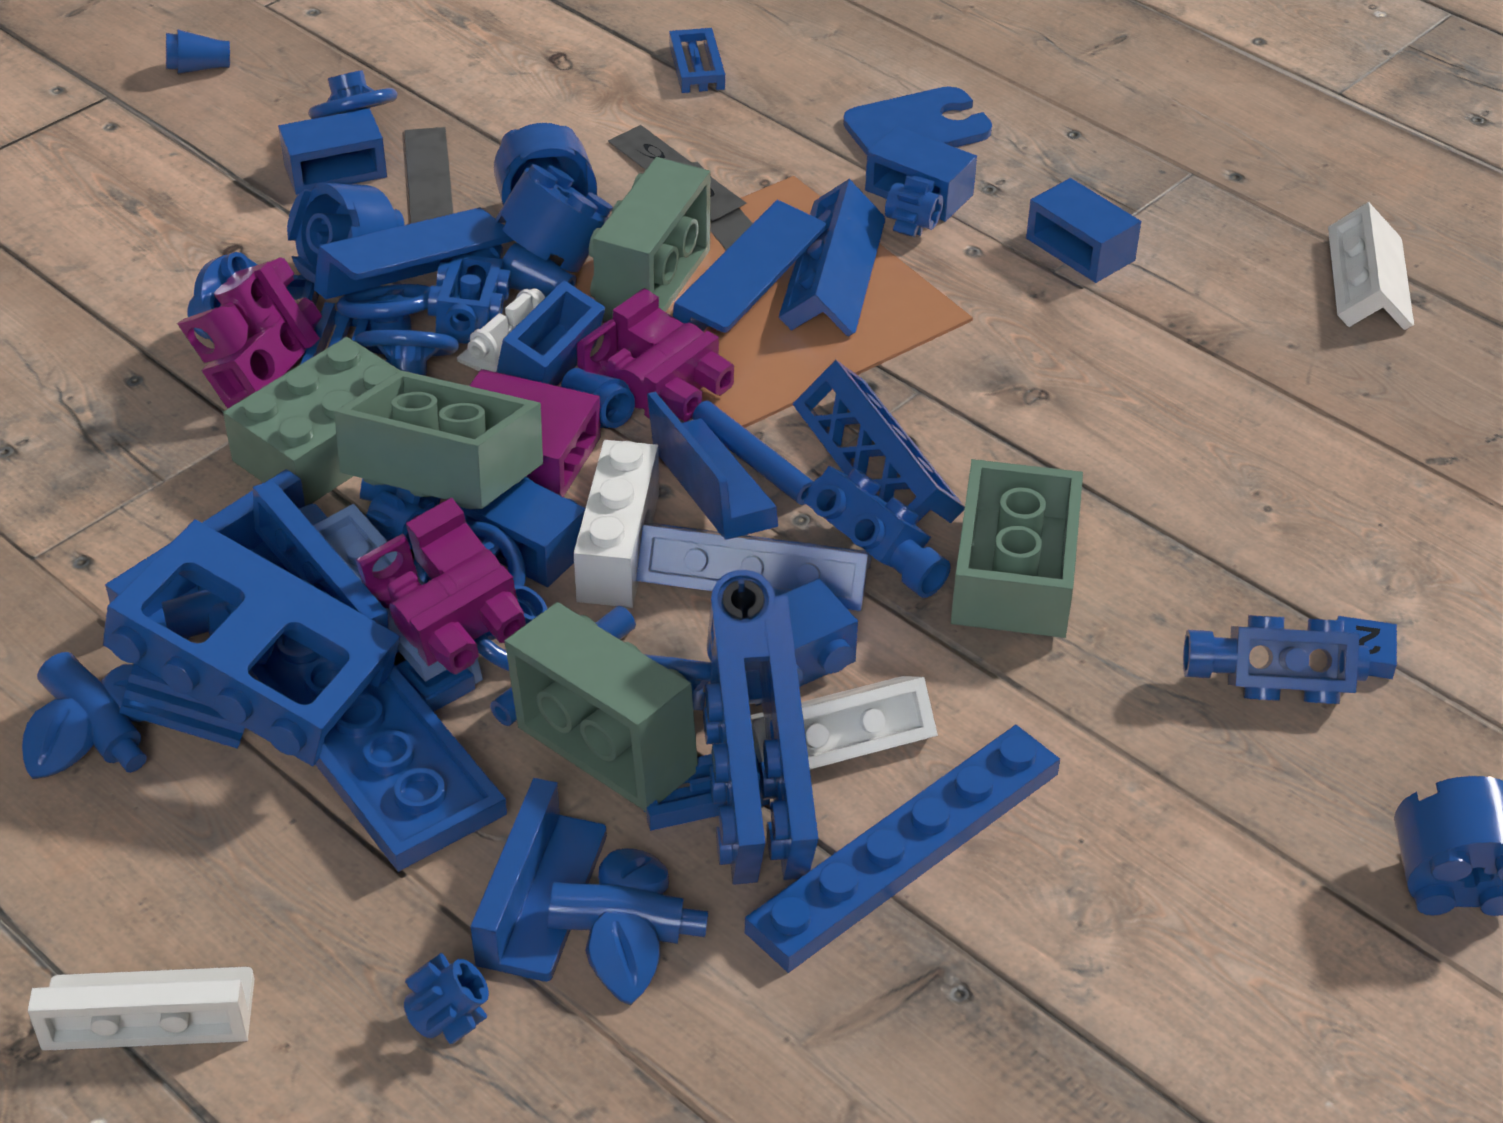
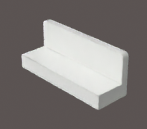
[1328,202,1414,330]
[751,676,938,769]
[28,967,255,1051]

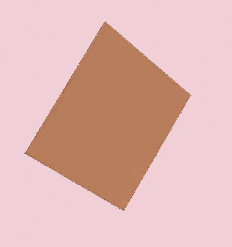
[566,176,973,428]

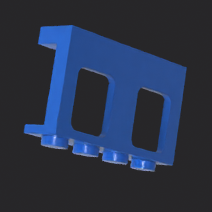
[103,519,401,767]

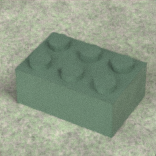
[589,157,711,322]
[223,337,400,506]
[334,370,543,509]
[951,459,1083,638]
[505,602,698,812]

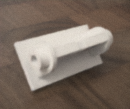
[457,288,545,372]

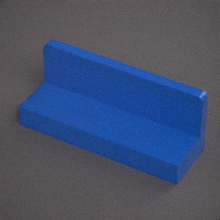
[470,777,607,982]

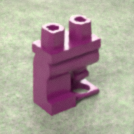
[177,257,322,409]
[577,288,734,422]
[356,497,526,675]

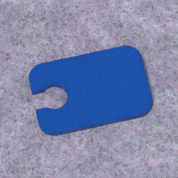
[843,86,992,155]

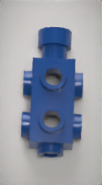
[428,244,511,344]
[804,466,951,598]
[1183,615,1370,704]

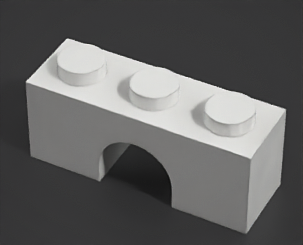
[574,440,659,608]

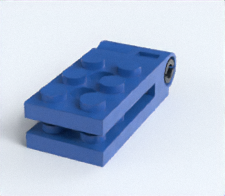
[703,570,819,885]

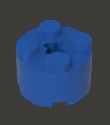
[494,123,597,205]
[495,164,613,272]
[287,183,405,283]
[1394,776,1503,916]

